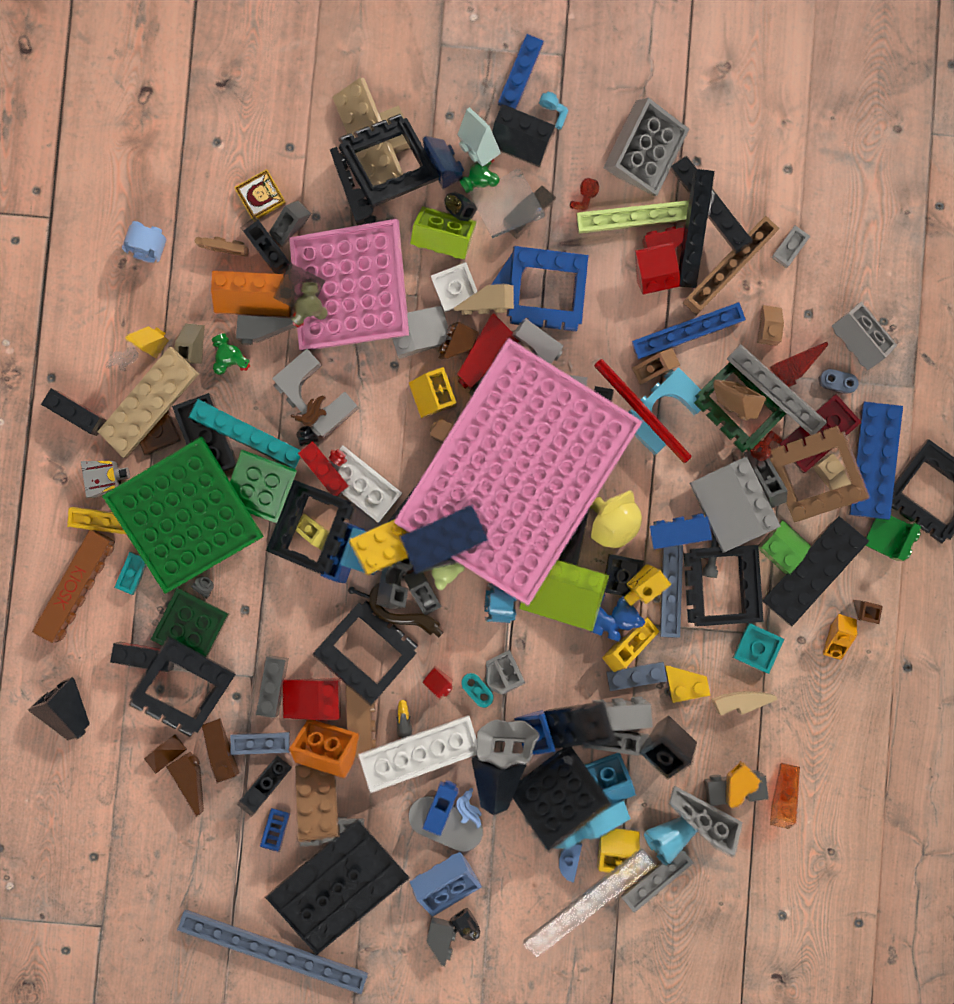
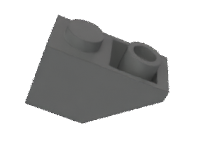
[427,917,457,966]

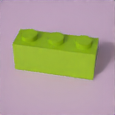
[410,206,477,259]

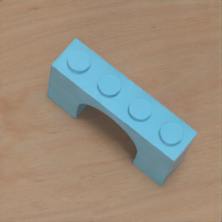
[628,367,701,455]

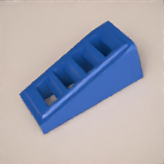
[260,808,290,852]

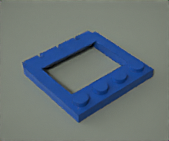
[507,246,589,331]

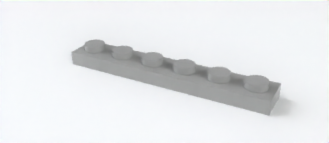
[727,344,827,435]

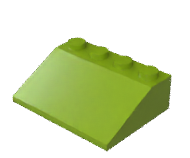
[519,560,609,632]

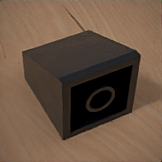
[639,715,697,780]

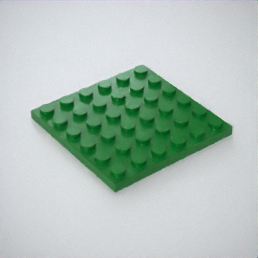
[102,437,264,594]

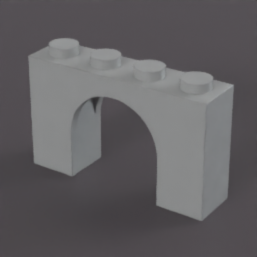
[479,319,563,384]
[272,349,359,438]

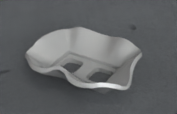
[477,720,540,769]

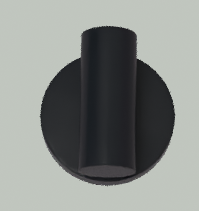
[296,426,319,446]

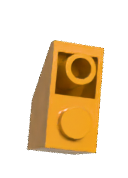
[823,614,857,660]
[725,761,761,808]

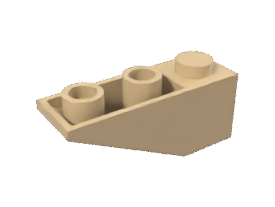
[454,284,514,315]

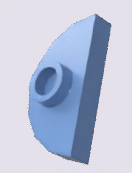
[559,843,582,883]

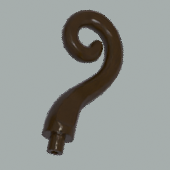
[369,582,444,638]

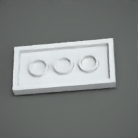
[330,446,403,523]

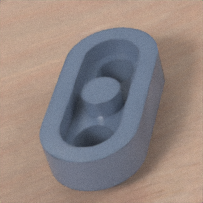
[819,369,859,394]

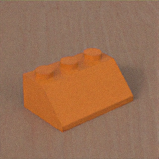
[289,720,359,778]

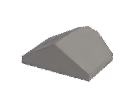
[485,650,525,695]

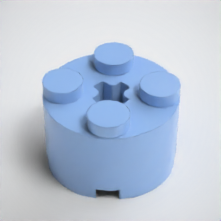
[122,221,167,263]

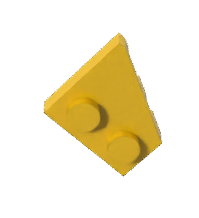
[665,665,711,703]

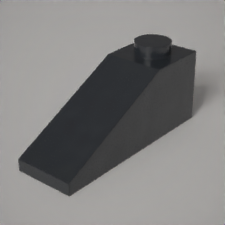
[240,216,292,274]

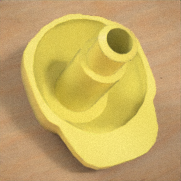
[590,491,642,548]

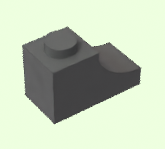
[269,201,312,246]
[404,571,442,615]

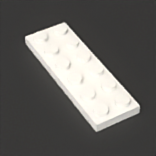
[358,716,477,793]

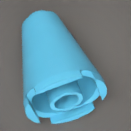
[644,816,698,866]

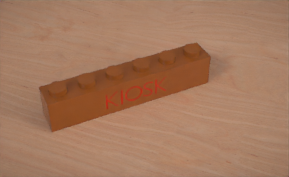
[32,530,115,643]

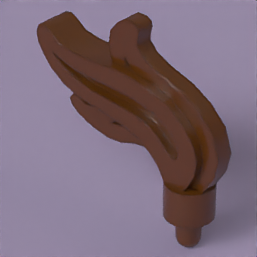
[291,396,327,426]

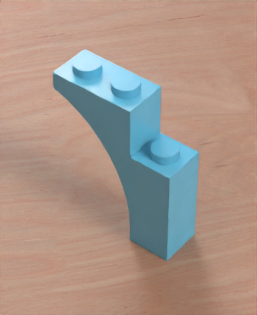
[555,801,631,849]

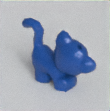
[590,593,645,642]

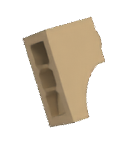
[812,454,852,491]

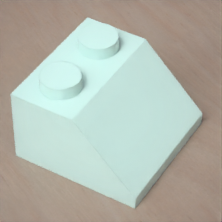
[457,107,501,167]

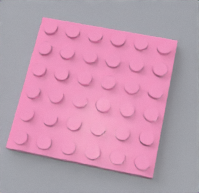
[289,219,409,351]

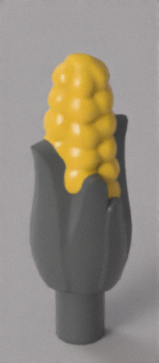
[396,700,412,738]

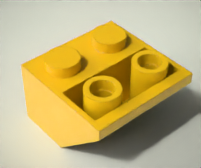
[408,367,457,418]
[597,828,640,876]

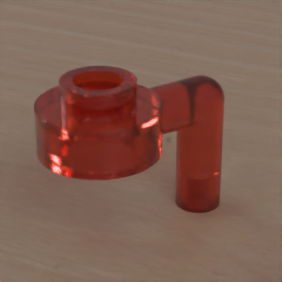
[569,178,599,211]
[750,431,782,461]

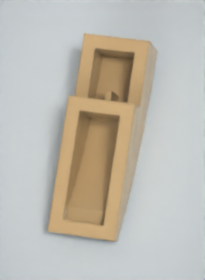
[711,691,778,715]

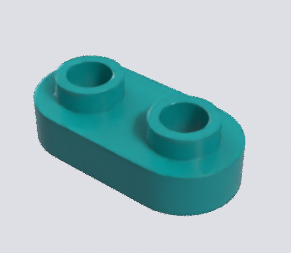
[461,673,493,708]

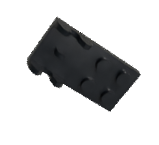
[330,147,377,226]
[544,701,616,749]

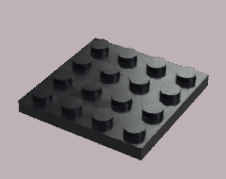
[513,747,612,852]

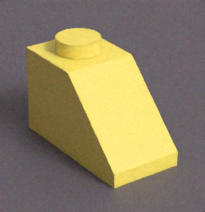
[295,513,329,551]

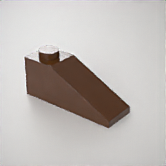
[202,718,240,783]
[166,751,204,817]

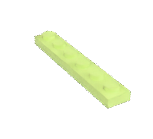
[576,200,689,233]

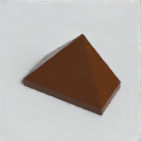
[853,600,883,624]
[144,734,187,774]

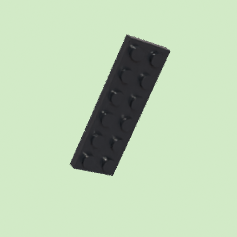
[762,516,869,627]

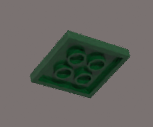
[150,588,229,657]

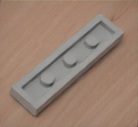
[621,849,694,913]

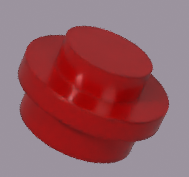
[328,449,347,467]

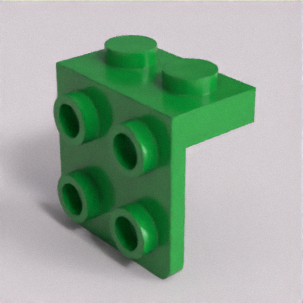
[865,516,922,561]

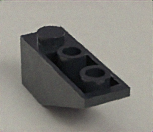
[237,755,292,817]

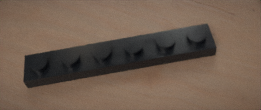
[671,155,753,254]
[679,169,715,288]

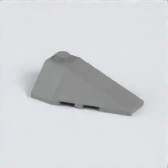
[668,786,743,857]

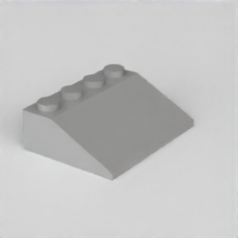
[603,98,689,196]
[690,456,781,553]

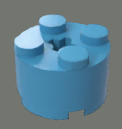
[485,583,517,623]

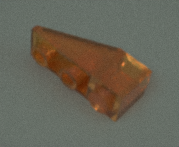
[770,763,800,829]

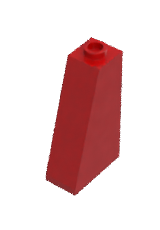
[457,313,520,390]

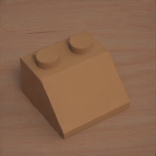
[713,380,766,420]

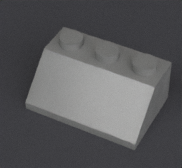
[832,302,897,370]

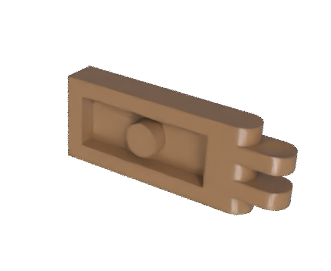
[195,237,249,257]

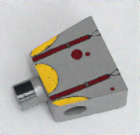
[81,461,130,498]

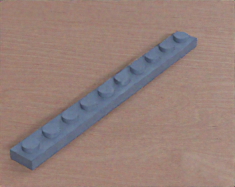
[177,909,368,994]

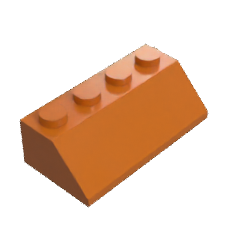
[211,271,292,317]

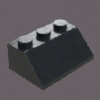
[492,104,555,167]

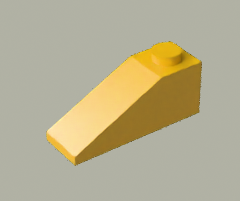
[125,326,169,359]
[602,617,660,672]

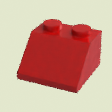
[635,242,680,295]

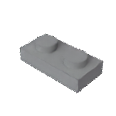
[771,226,810,268]

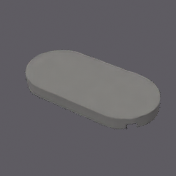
[409,796,483,852]

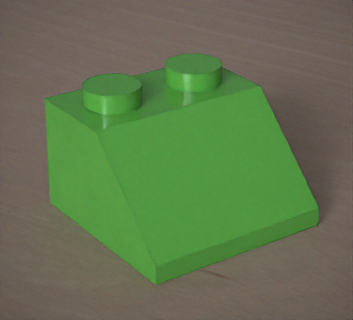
[758,520,811,574]

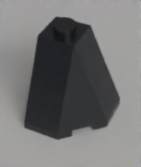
[28,677,90,740]
[472,755,526,815]

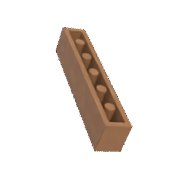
[683,216,780,316]

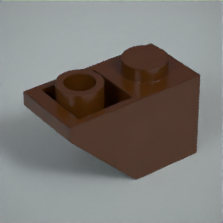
[438,322,478,360]

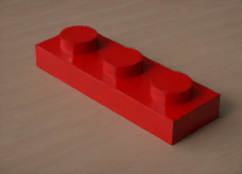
[298,441,350,496]

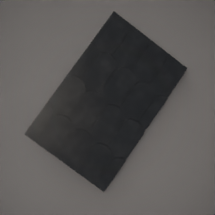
[265,819,410,955]

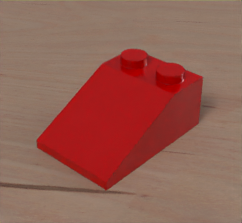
[283,678,341,720]

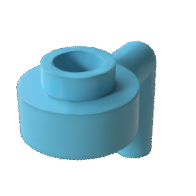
[539,92,568,130]

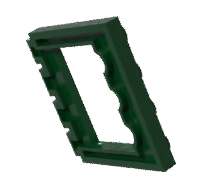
[694,362,787,453]

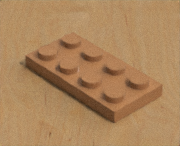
[295,765,339,842]

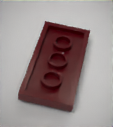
[778,394,862,473]

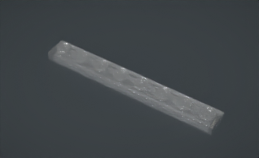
[524,848,655,957]

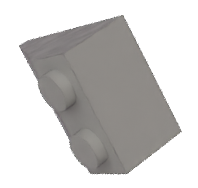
[392,306,448,359]

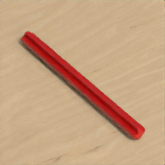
[594,359,692,463]

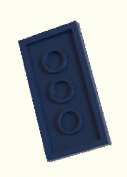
[400,505,488,573]

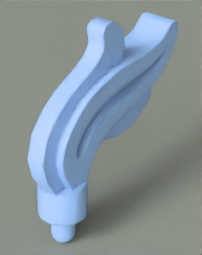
[456,788,482,828]

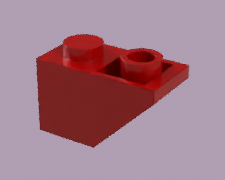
[422,666,453,699]

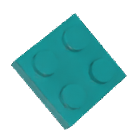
[732,623,784,674]

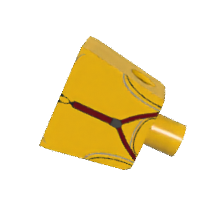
[624,564,671,606]

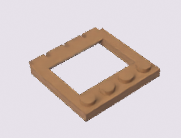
[770,426,870,523]

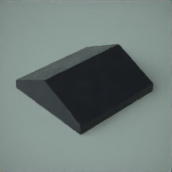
[605,554,644,596]

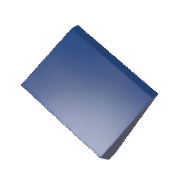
[514,710,555,755]

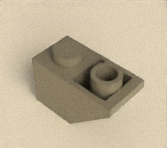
[175,323,205,364]

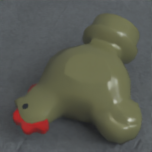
[291,282,328,328]

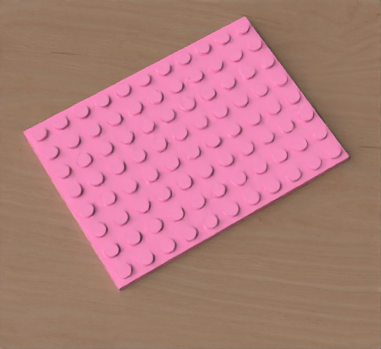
[394,338,643,605]

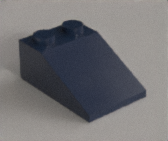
[423,136,464,189]

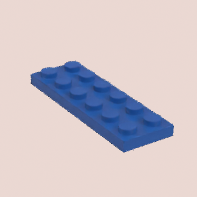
[849,402,903,520]

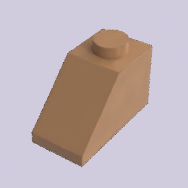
[757,305,784,346]
[632,348,680,385]
[430,419,454,444]

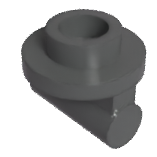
[191,576,214,599]

